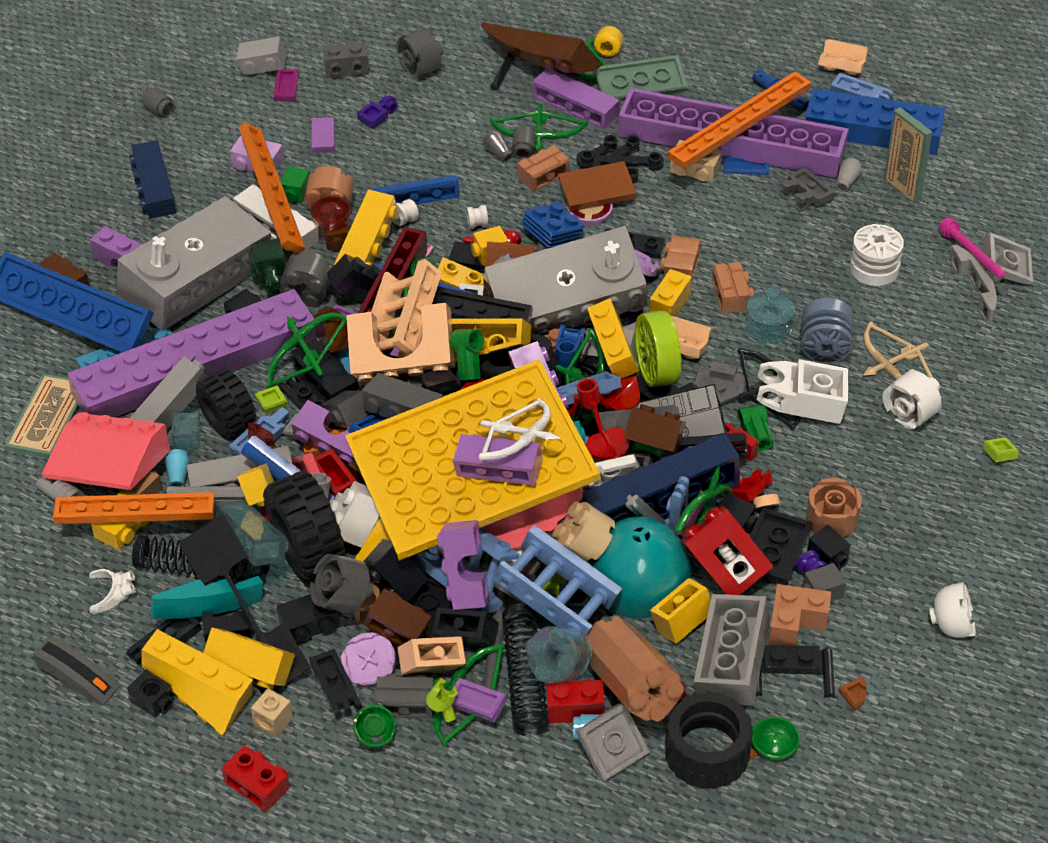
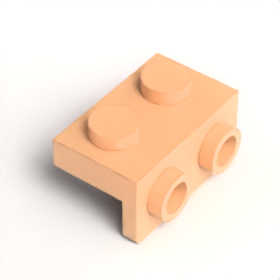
[818,39,868,75]
[671,316,711,359]

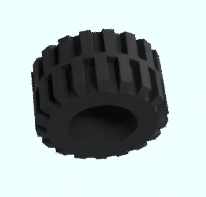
[196,368,256,438]

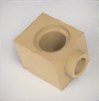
[251,689,293,738]

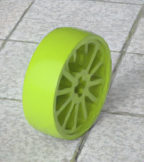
[635,311,681,387]

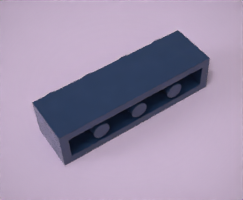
[129,140,176,219]

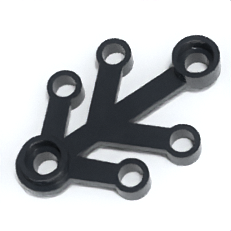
[576,135,664,183]

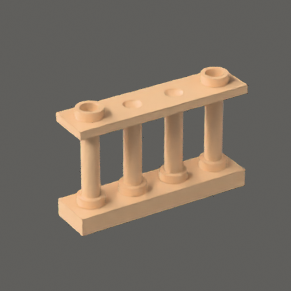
[371,259,442,355]

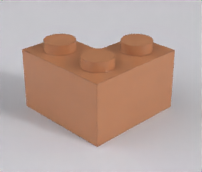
[769,584,831,646]

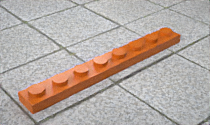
[668,72,811,169]
[239,122,305,254]

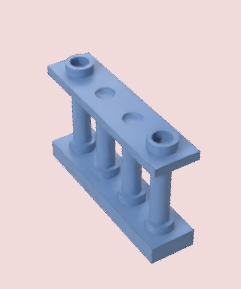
[492,525,622,643]
[411,527,520,613]

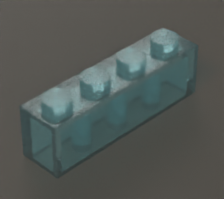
[215,499,288,566]

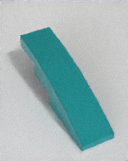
[150,576,263,619]

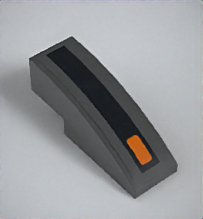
[33,634,121,706]

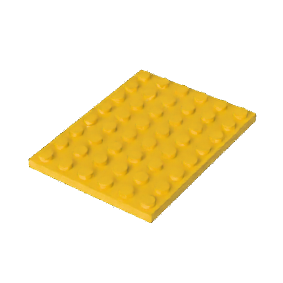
[345,359,601,560]

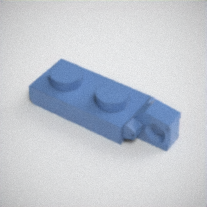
[229,407,291,456]

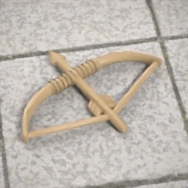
[863,321,940,391]

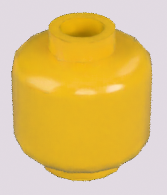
[594,26,623,57]

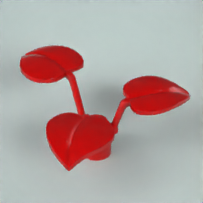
[566,375,640,459]

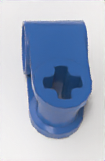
[556,324,586,368]

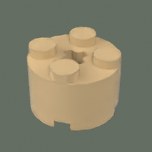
[552,501,615,564]

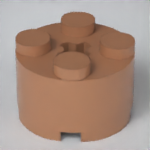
[304,166,354,216]
[806,478,862,537]

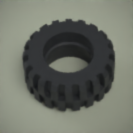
[263,471,345,578]

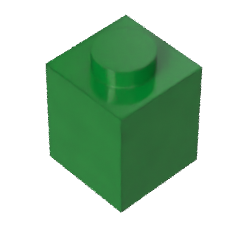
[281,166,310,203]

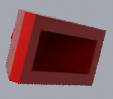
[314,449,357,496]

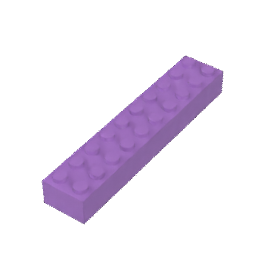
[618,88,849,178]
[68,289,316,417]

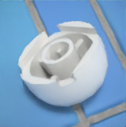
[930,582,976,638]

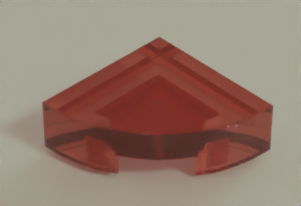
[248,423,275,447]

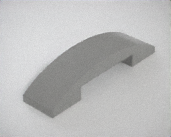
[949,245,997,325]

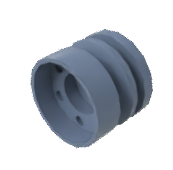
[801,297,853,362]

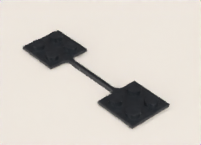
[179,514,311,694]

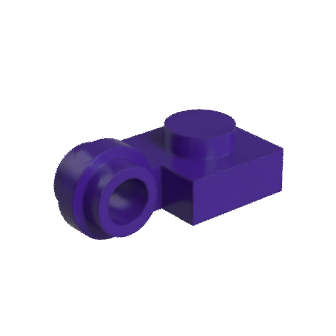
[357,96,398,129]

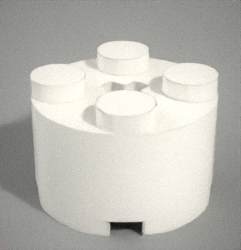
[883,369,942,429]

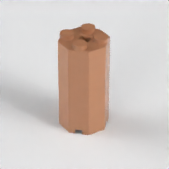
[583,616,684,721]

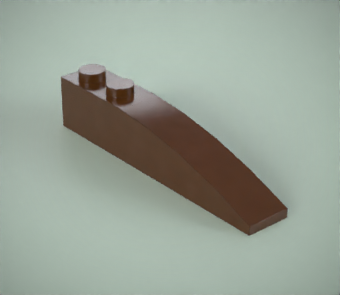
[481,22,600,74]

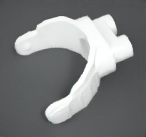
[89,569,136,614]

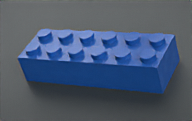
[805,88,945,155]

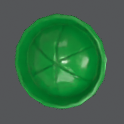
[752,717,800,762]

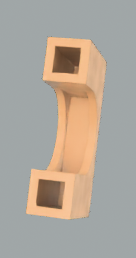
[347,303,455,382]

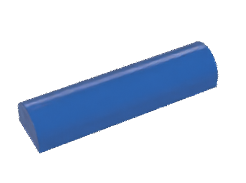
[366,175,460,204]
[241,435,335,501]

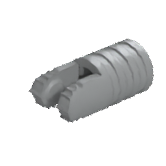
[35,478,84,500]

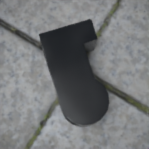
[202,611,255,644]

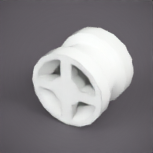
[393,199,419,226]
[466,205,488,230]

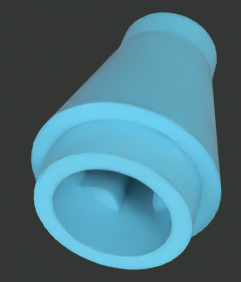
[165,449,191,487]

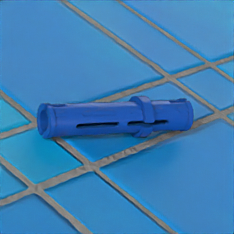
[752,69,810,112]

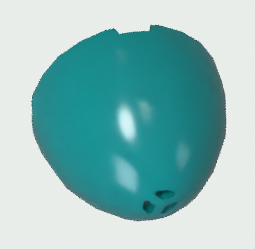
[587,516,692,618]

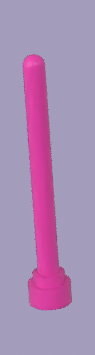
[939,218,1005,278]

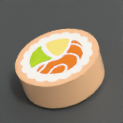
[753,494,780,510]

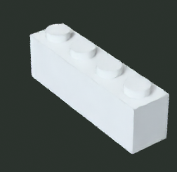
[233,184,319,255]

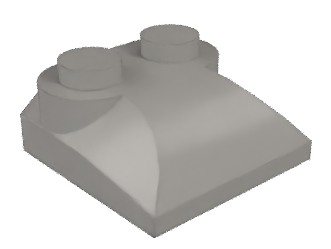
[981,232,1033,285]

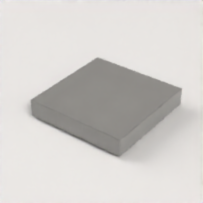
[575,702,650,781]

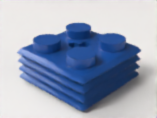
[520,202,585,248]

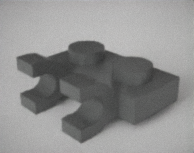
[779,168,835,212]

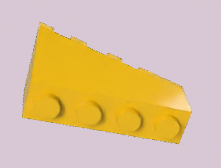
[334,190,399,266]
[451,319,531,362]
[142,629,253,737]

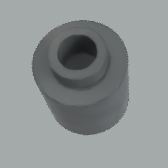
[142,88,175,117]
[512,125,536,159]

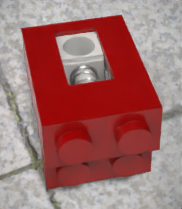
[681,506,774,595]

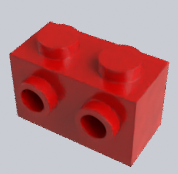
[546,679,605,724]
[221,745,290,812]

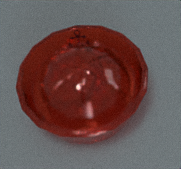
[310,197,351,230]

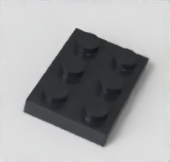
[736,507,813,585]

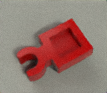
[732,469,773,502]

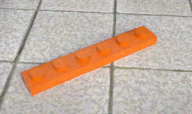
[53,492,215,524]

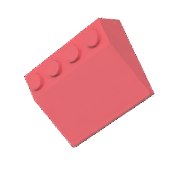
[42,412,171,490]

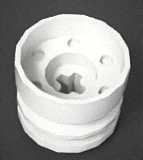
[850,224,904,286]

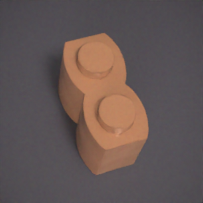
[660,236,701,282]

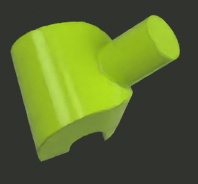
[426,678,458,722]

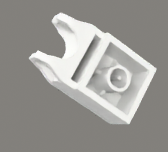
[757,359,848,424]

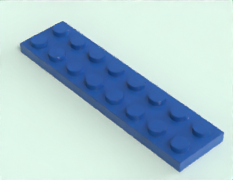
[0,251,154,353]

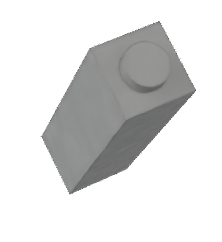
[130,356,208,430]

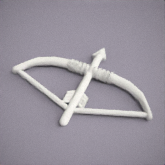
[479,398,561,461]

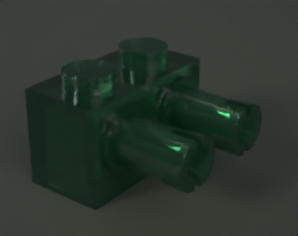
[248,238,285,298]

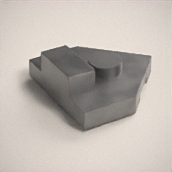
[694,361,747,405]

